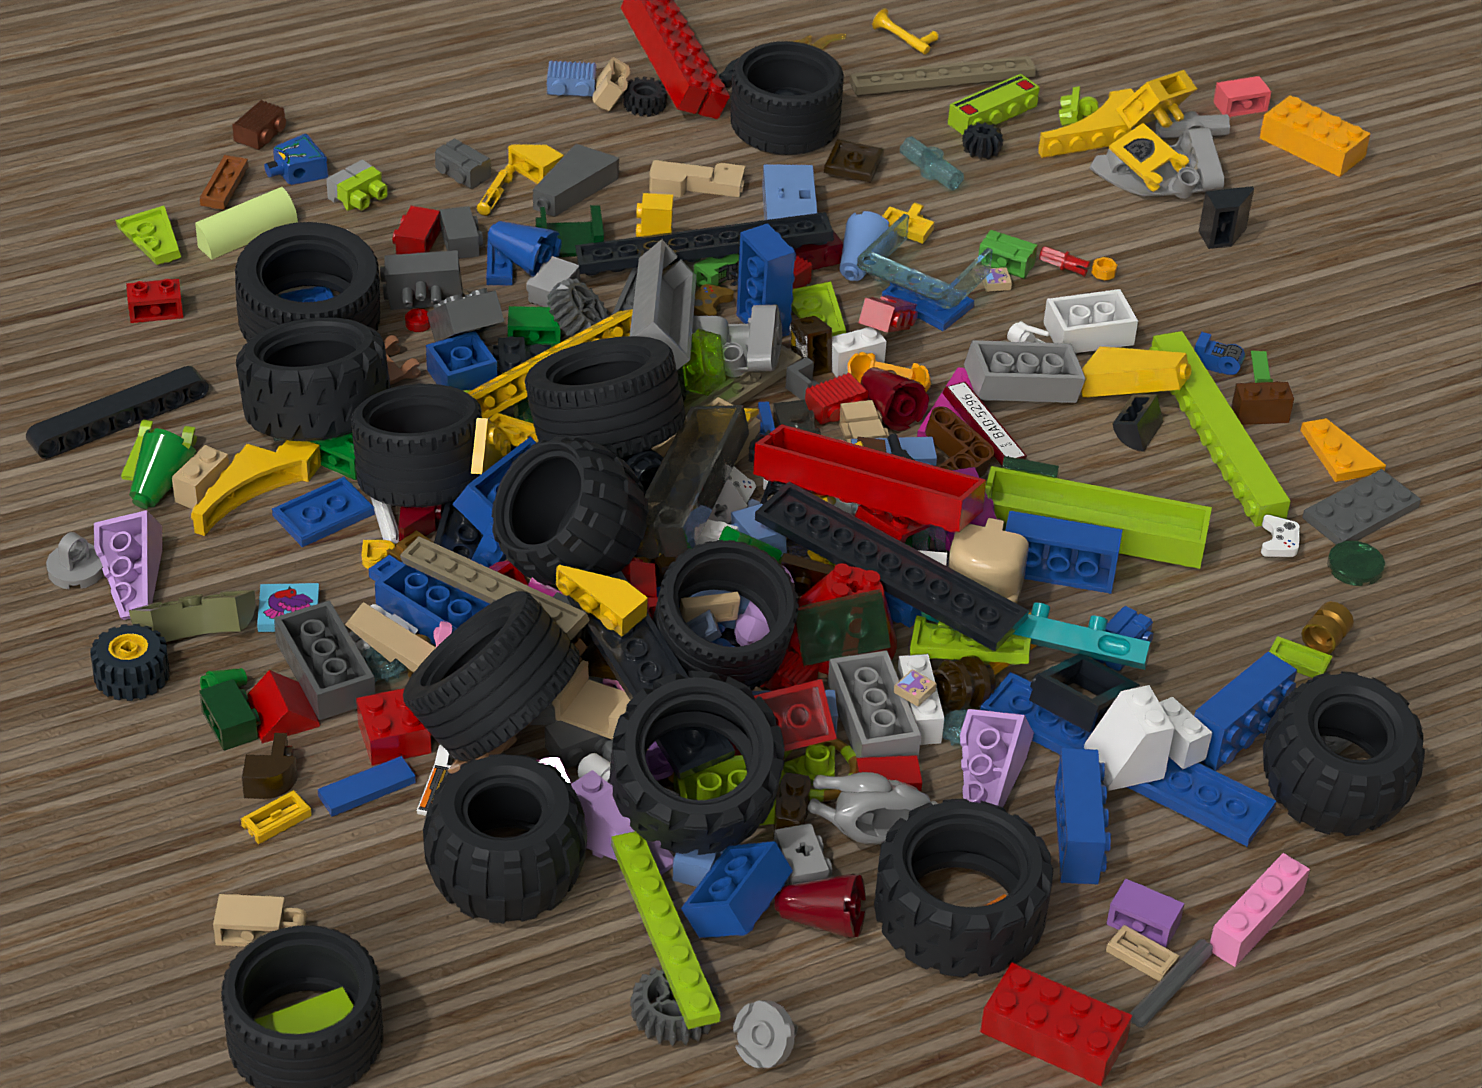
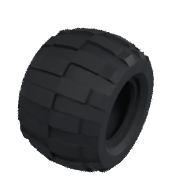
[491,436,649,590]
[1263,671,1425,836]
[423,753,587,924]

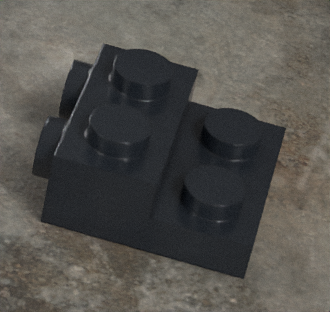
[493,337,551,376]

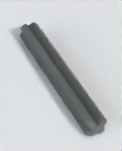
[1130,939,1213,1028]

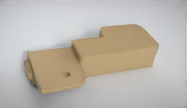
[649,160,745,197]

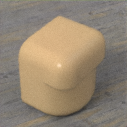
[948,518,1029,604]

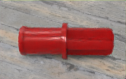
[1039,246,1090,277]

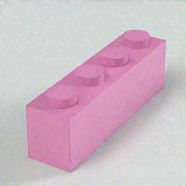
[1210,853,1310,967]

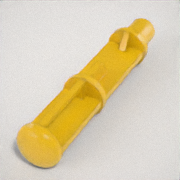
[477,165,515,216]

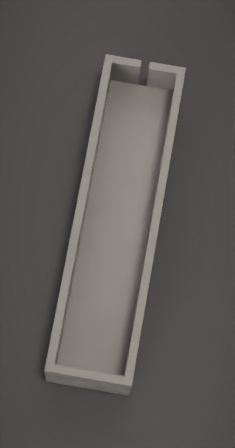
[630,240,696,370]

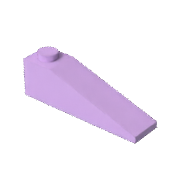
[94,510,162,620]
[960,709,1034,807]

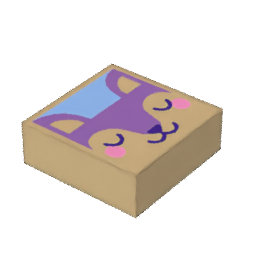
[981,267,1012,292]
[894,669,937,707]

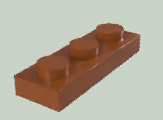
[200,155,249,209]

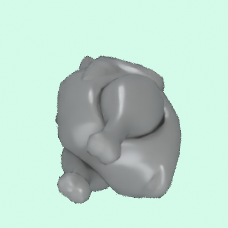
[807,772,938,844]

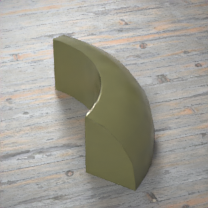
[129,590,255,642]

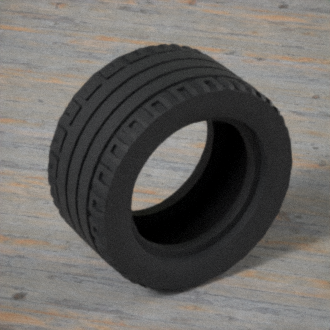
[235,222,380,343]
[525,336,686,458]
[403,591,580,761]

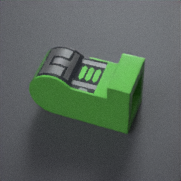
[694,254,739,287]

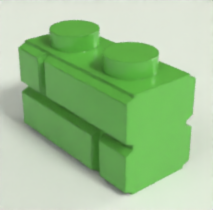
[978,230,1038,279]

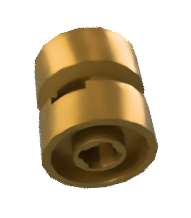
[1301,601,1354,654]

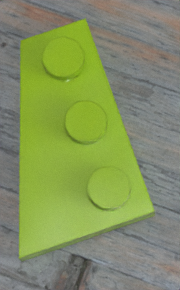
[115,206,182,265]
[791,282,846,337]

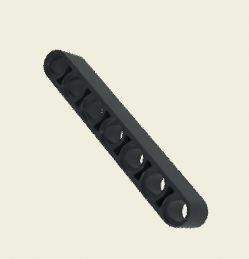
[26,366,209,459]

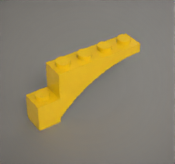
[1038,88,1134,158]
[191,440,321,536]

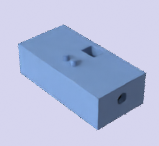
[762,165,817,220]

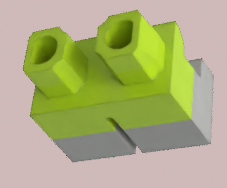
[326,159,388,211]

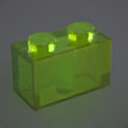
[683,329,726,396]

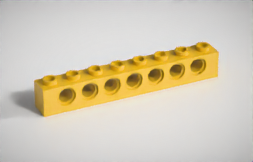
[467,309,633,419]

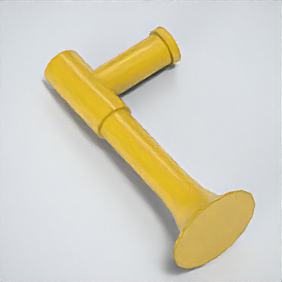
[872,8,939,55]

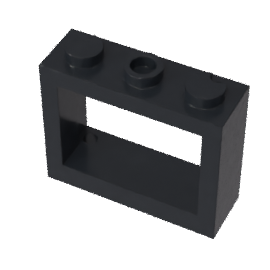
[1029,654,1140,733]

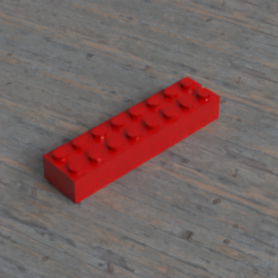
[620,0,730,120]
[753,424,986,532]

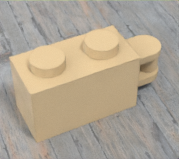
[213,894,307,947]

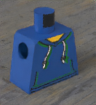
[264,133,328,185]

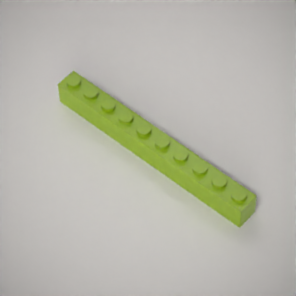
[1149,331,1290,527]

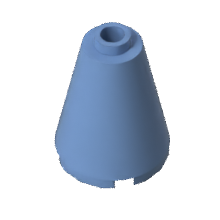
[840,211,895,281]

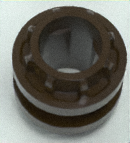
[933,655,996,711]

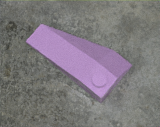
[571,770,674,875]

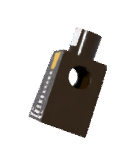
[790,316,832,376]

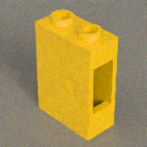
[1116,70,1197,129]

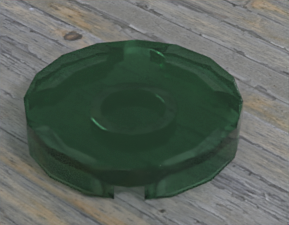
[1327,541,1385,586]

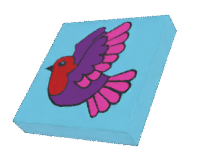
[257,583,319,632]

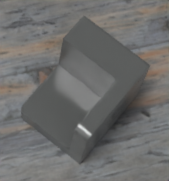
[785,357,819,402]

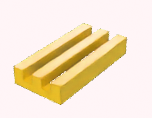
[241,790,312,844]

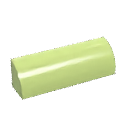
[195,187,298,260]

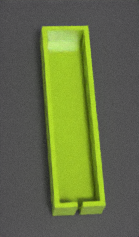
[985,466,1212,569]

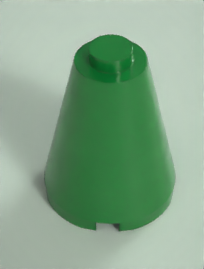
[129,428,197,509]

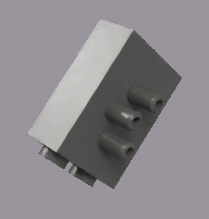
[380,250,463,310]

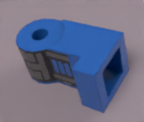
[1194,331,1245,375]

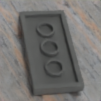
[1302,469,1421,549]

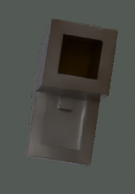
[242,733,297,799]

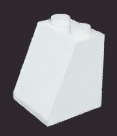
[1084,685,1174,791]

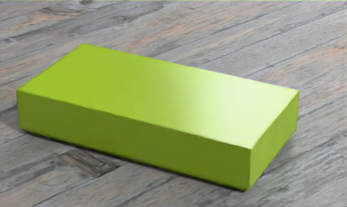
[1269,636,1332,678]

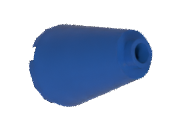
[488,221,562,277]

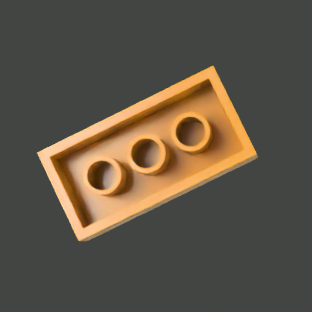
[1259,95,1371,177]

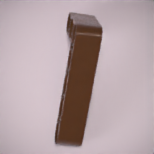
[925,406,994,478]

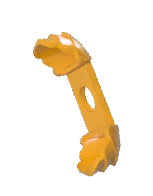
[848,352,931,392]

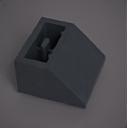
[1198,186,1254,249]

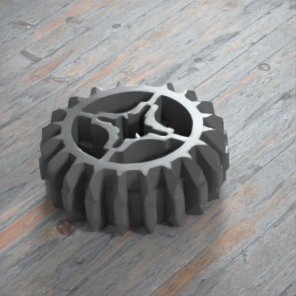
[547,278,609,337]
[630,967,720,1047]

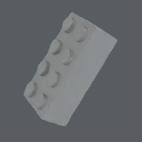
[964,340,1085,403]
[828,650,921,758]

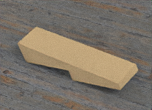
[345,602,436,673]

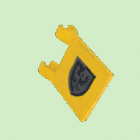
[1109,123,1189,192]

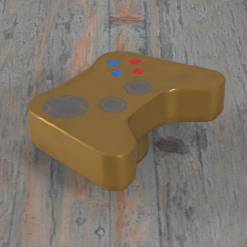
[694,284,734,316]

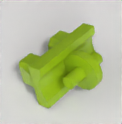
[1059,86,1099,126]

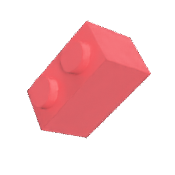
[1213,76,1271,117]

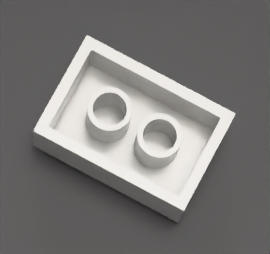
[1044,289,1138,353]

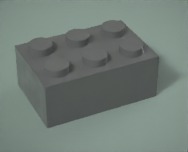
[427,288,505,342]

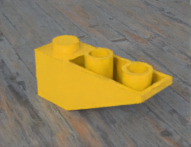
[556,565,648,637]

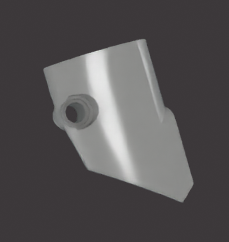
[1089,127,1224,199]
[689,305,782,377]

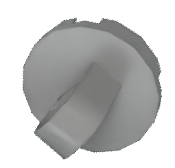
[46,532,104,589]
[733,1000,798,1068]

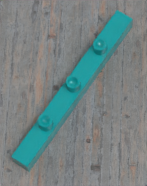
[921,603,1151,670]

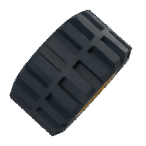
[90,624,170,701]

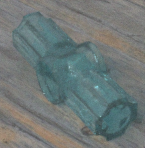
[900,136,964,191]

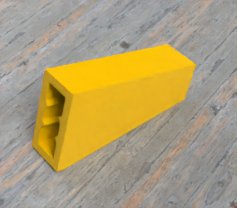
[1081,346,1191,397]

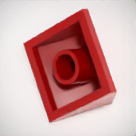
[247,670,320,744]

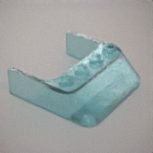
[857,214,993,309]

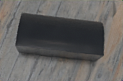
[1112,394,1164,452]

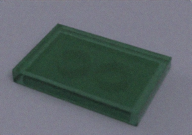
[795,589,891,666]

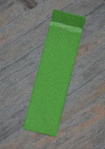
[1251,351,1273,383]

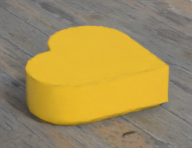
[361,540,395,569]

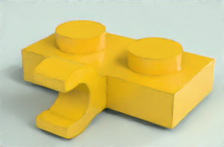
[882,203,934,243]

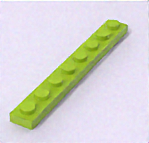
[611,831,720,1029]

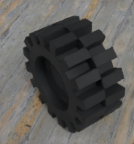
[624,77,667,117]

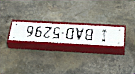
[942,381,1027,468]

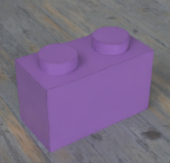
[1106,879,1184,948]

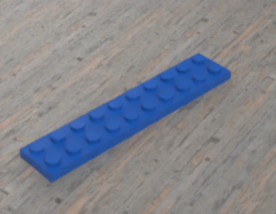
[980,672,1276,846]

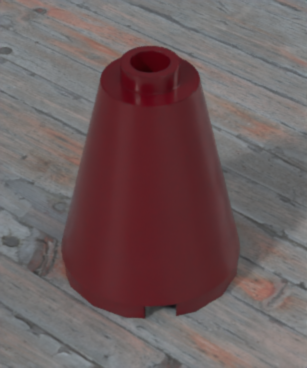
[860,367,929,431]
[775,874,866,938]

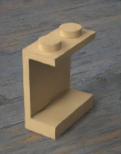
[552,660,630,740]

